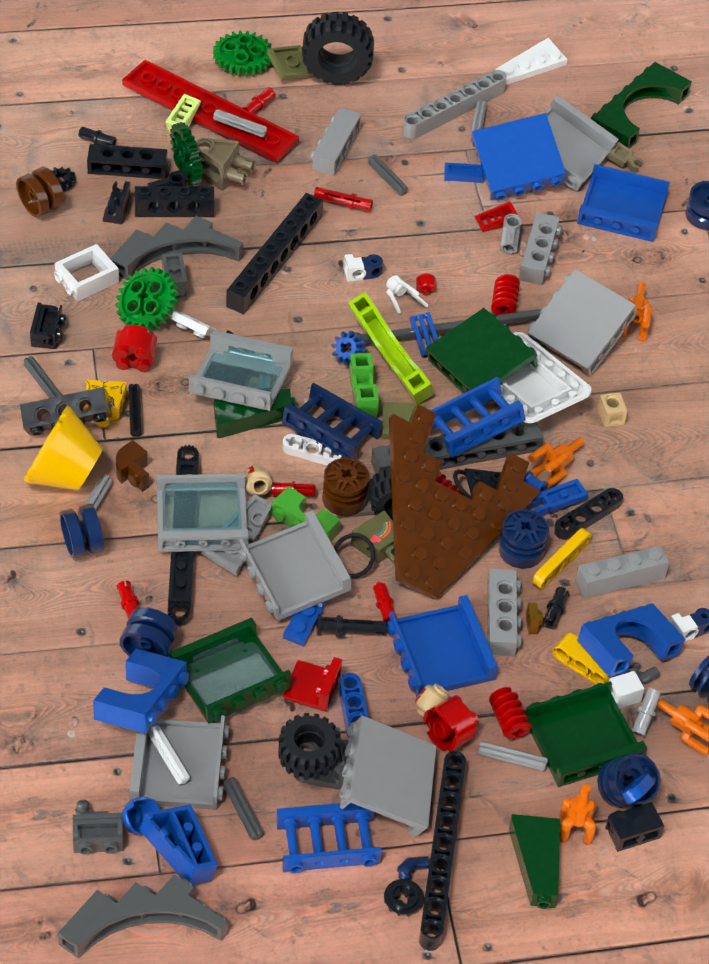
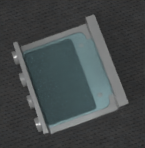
[189,330,293,411]
[157,473,248,552]

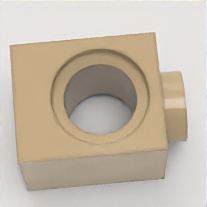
[597,392,627,427]

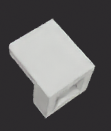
[609,671,644,708]

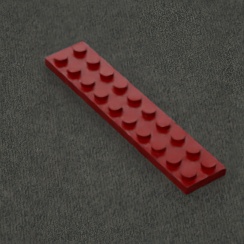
[122,60,299,163]

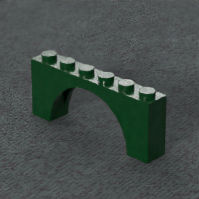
[590,62,692,149]

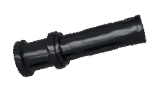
[316,614,386,636]

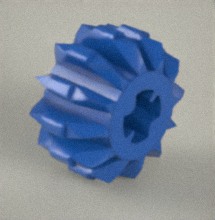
[331,331,367,366]

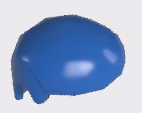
[122,797,160,835]

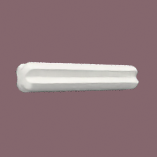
[147,725,190,785]

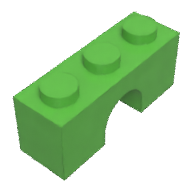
[349,353,379,417]
[272,486,341,542]

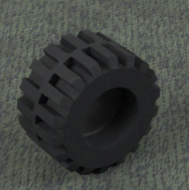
[369,467,393,521]
[278,713,340,780]

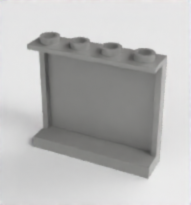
[544,95,618,191]
[527,269,637,377]
[238,510,352,621]
[129,715,229,810]
[339,716,436,837]

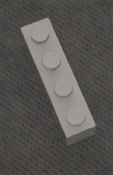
[310,108,361,176]
[575,546,669,599]

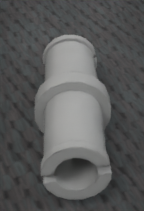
[631,687,662,737]

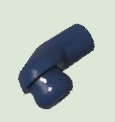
[397,856,429,880]

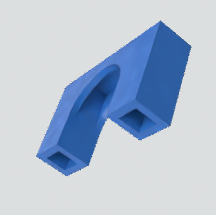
[577,603,686,677]
[93,649,189,734]

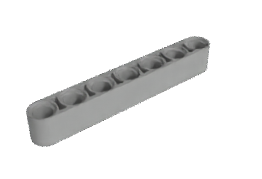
[403,70,507,139]

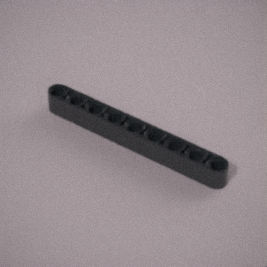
[419,751,466,951]

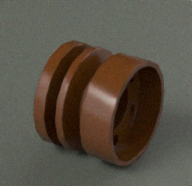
[322,458,369,517]

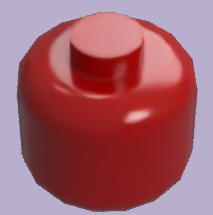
[416,273,436,296]

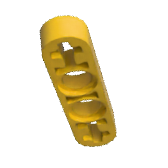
[532,528,592,589]

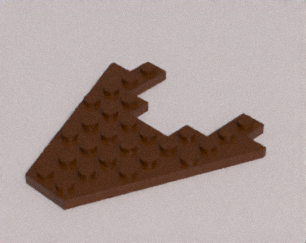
[389,404,540,599]

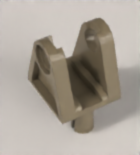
[196,138,255,191]

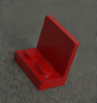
[283,657,343,712]

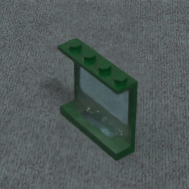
[169,617,292,724]

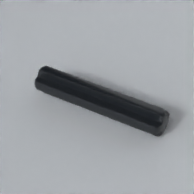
[128,383,142,436]

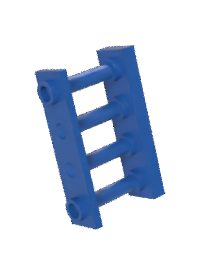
[431,377,526,458]
[276,803,382,873]

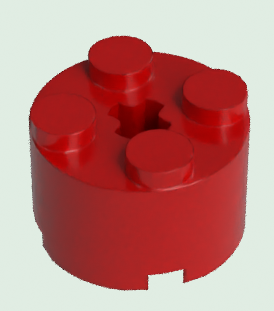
[112,325,157,372]
[423,695,479,752]

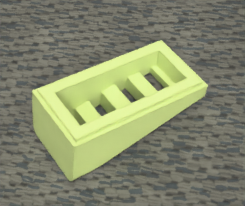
[166,94,201,131]

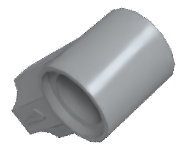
[500,214,522,255]

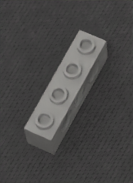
[519,212,562,285]
[487,568,521,656]

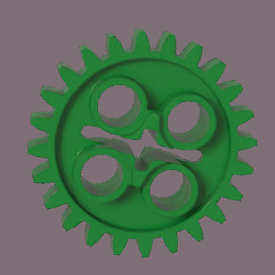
[213,30,272,77]
[115,267,180,332]

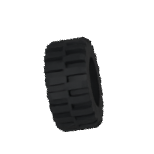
[302,11,374,85]

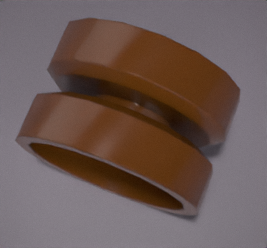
[16,166,64,218]

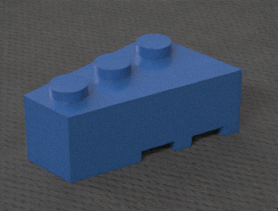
[140,804,218,885]

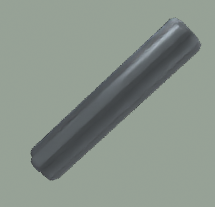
[368,154,408,195]
[24,356,62,398]
[224,777,263,840]

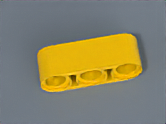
[552,633,616,684]

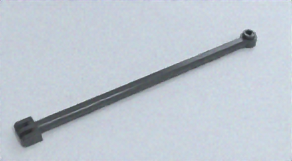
[348,309,542,349]

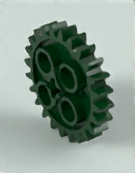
[170,122,203,186]

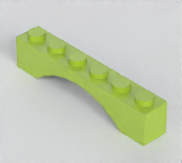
[348,292,434,404]

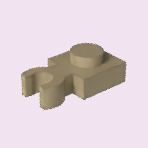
[607,142,644,173]

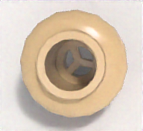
[244,465,272,497]
[415,683,450,717]

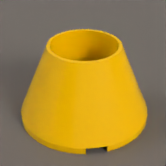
[22,405,103,490]

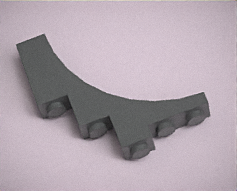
[110,216,243,280]
[58,874,228,959]

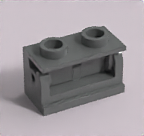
[162,252,187,299]
[73,813,123,854]

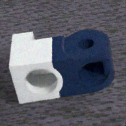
[343,254,383,282]
[670,608,709,643]

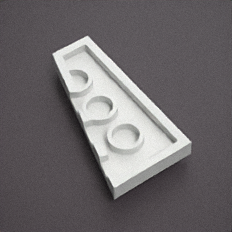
[495,38,567,85]

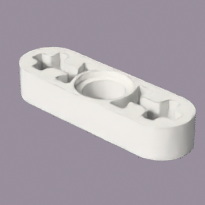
[282,434,342,466]

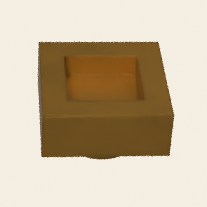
[526,603,543,635]

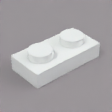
[170,311,216,338]

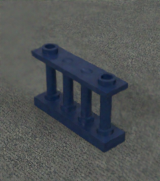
[282,383,383,459]

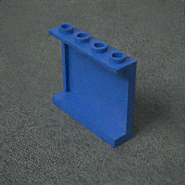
[471,113,566,201]
[577,164,670,242]
[386,595,498,697]

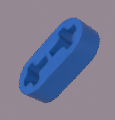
[621,772,655,804]

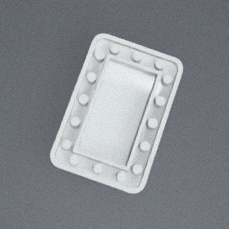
[500,332,592,423]

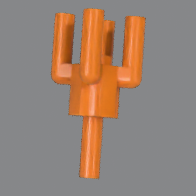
[620,282,653,342]
[528,437,584,489]
[656,698,709,757]
[559,784,596,845]

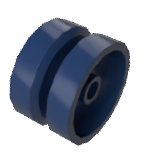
[685,181,709,230]
[59,503,104,559]
[119,607,178,657]

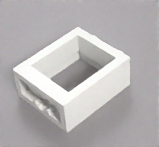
[54,244,119,302]

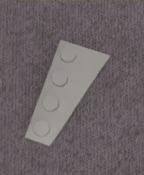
[201,494,272,576]

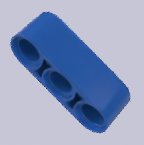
[339,673,369,738]

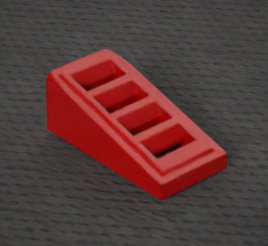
[475,201,518,232]

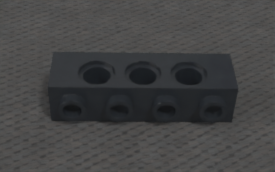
[87,144,168,179]
[135,186,214,217]
[20,387,112,436]

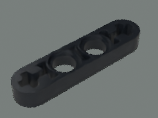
[554,488,623,540]

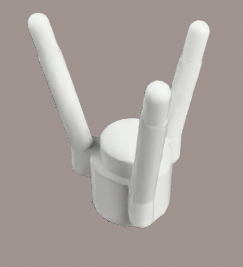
[386,275,428,315]

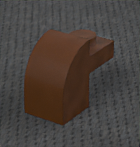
[116,440,149,492]

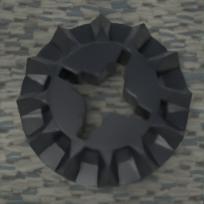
[51,166,76,191]
[384,879,424,917]

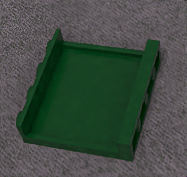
[426,308,538,405]
[525,681,647,788]

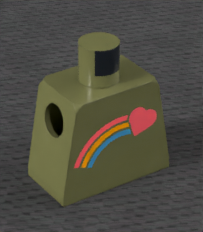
[351,511,395,563]

